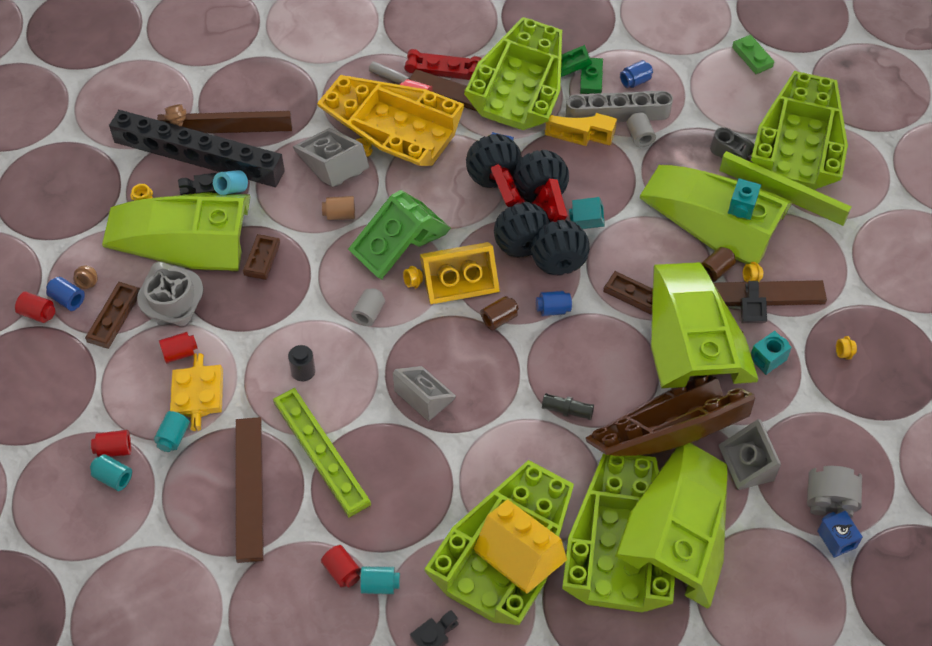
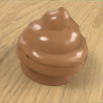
[164,104,187,126]
[73,265,98,289]

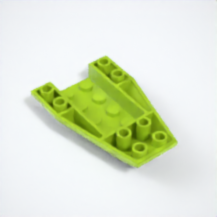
[464,17,562,130]
[751,71,848,190]
[640,165,793,264]
[102,193,250,271]
[651,262,758,389]
[615,443,727,609]
[562,453,675,612]
[424,460,574,625]

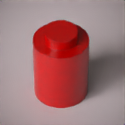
[15,291,55,323]
[159,332,198,364]
[91,430,131,457]
[321,545,361,587]

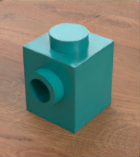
[728,178,761,220]
[569,197,605,229]

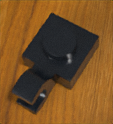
[178,173,217,195]
[740,281,767,323]
[410,610,459,646]

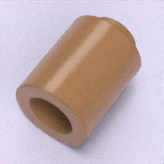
[322,196,355,220]

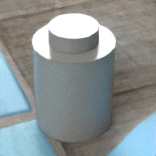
[627,113,656,147]
[351,288,385,326]

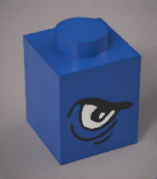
[817,510,863,558]

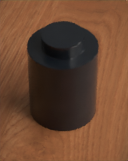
[288,345,316,382]

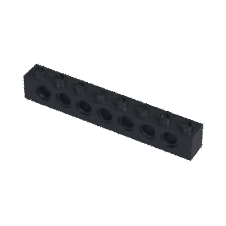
[109,110,285,188]

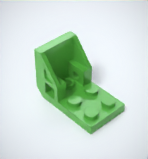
[348,190,451,279]

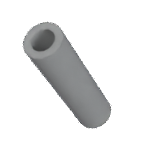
[369,61,410,84]

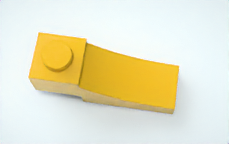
[545,113,617,146]

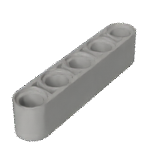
[565,91,673,122]

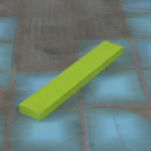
[719,151,851,226]
[273,387,371,518]

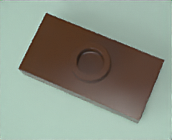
[243,234,280,280]

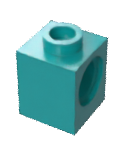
[751,331,792,375]

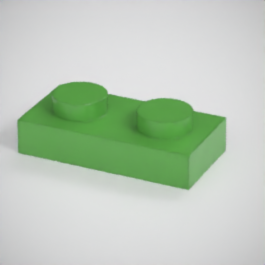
[732,34,775,74]

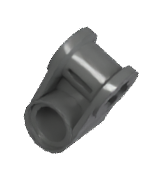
[710,127,754,160]

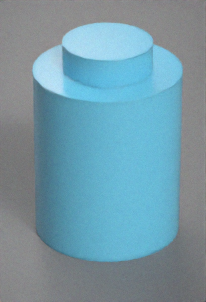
[213,170,248,195]

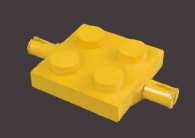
[170,353,223,431]

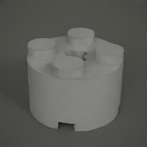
[807,466,862,518]

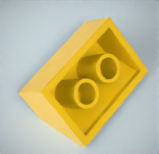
[419,242,500,305]
[474,499,567,594]

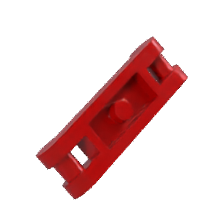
[404,49,482,80]

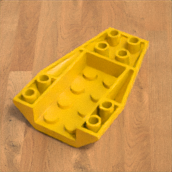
[317,75,464,166]

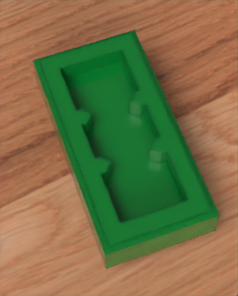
[561,45,592,77]
[580,58,603,94]

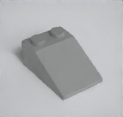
[293,128,369,187]

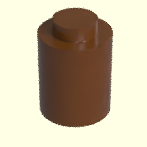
[701,247,736,282]
[480,296,519,331]

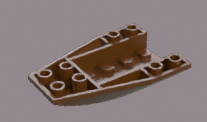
[585,375,755,456]

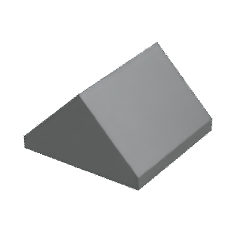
[393,366,456,422]
[719,419,781,490]

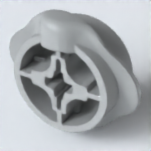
[137,262,203,326]

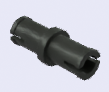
[542,393,594,420]

